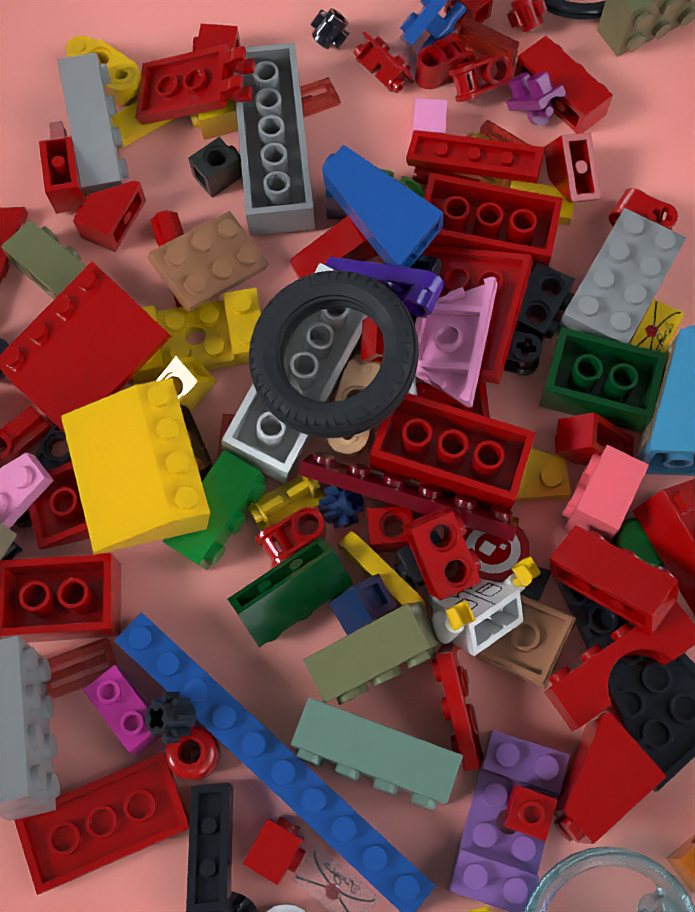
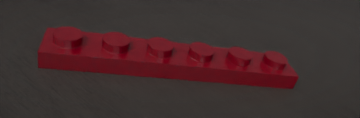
[298,452,519,542]

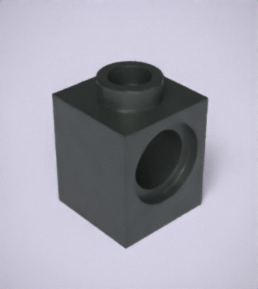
[188,136,242,198]

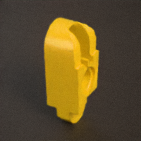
[65,35,141,107]

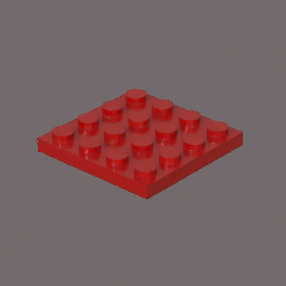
[380,245,533,384]

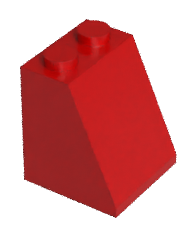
[553,711,667,844]

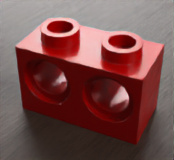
[402,507,482,601]

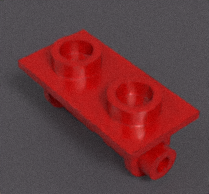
[354,31,415,93]

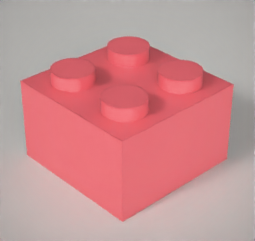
[562,445,649,542]

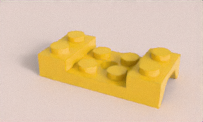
[132,287,261,384]

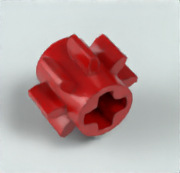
[506,0,547,33]

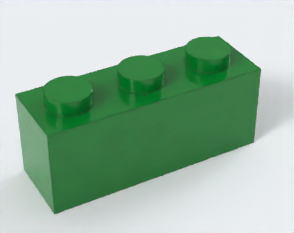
[162,449,267,570]

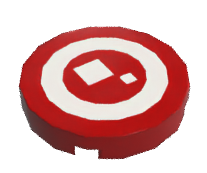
[463,526,530,582]

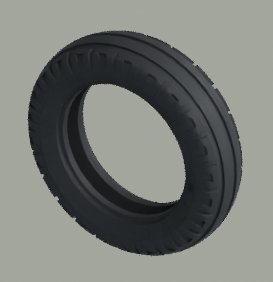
[249,270,419,438]

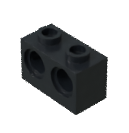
[515,262,575,344]

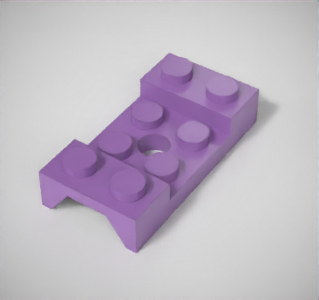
[447,730,570,912]

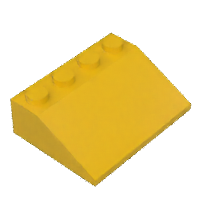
[61,378,210,555]

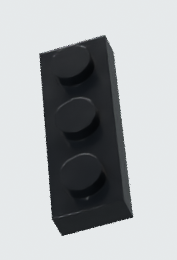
[186,783,233,912]

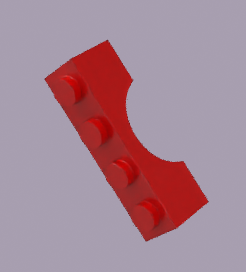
[544,601,695,731]

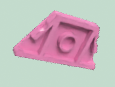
[415,277,497,407]

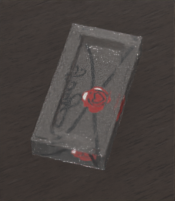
[291,845,380,912]

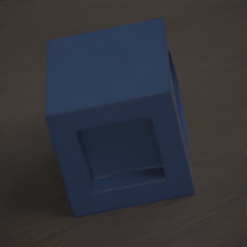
[329,573,397,635]

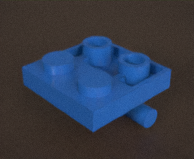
[399,0,467,53]

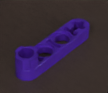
[325,257,444,318]

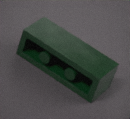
[227,536,354,648]

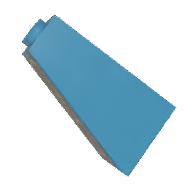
[635,325,695,476]

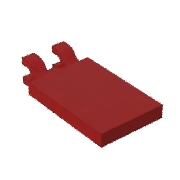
[135,44,255,125]

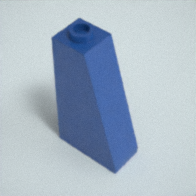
[322,145,443,268]

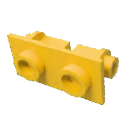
[248,475,324,531]

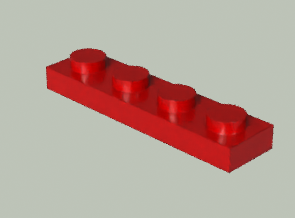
[406,130,544,184]

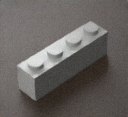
[57,52,129,196]

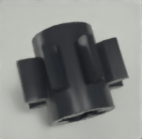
[310,8,350,49]
[146,691,196,744]

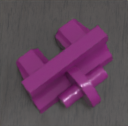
[506,71,566,126]

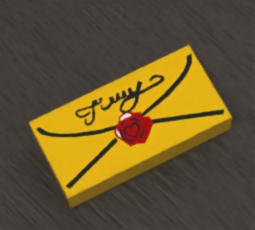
[630,298,685,353]

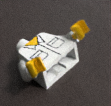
[428,557,540,656]

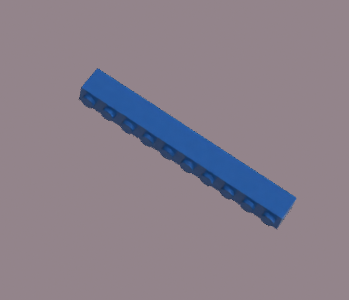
[114,612,436,912]

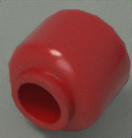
[166,726,220,780]

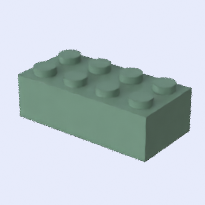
[291,697,463,811]

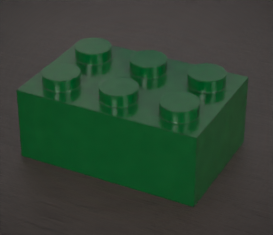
[539,327,667,433]

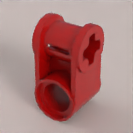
[415,33,476,89]
[447,55,513,102]
[608,188,678,230]
[255,507,327,568]

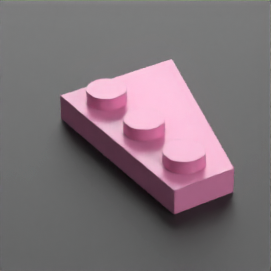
[0,453,54,528]

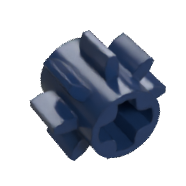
[319,485,364,529]

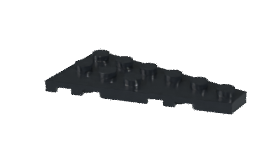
[549,564,695,792]

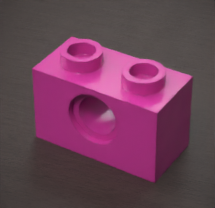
[83,665,160,755]

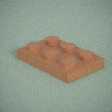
[147,211,269,313]

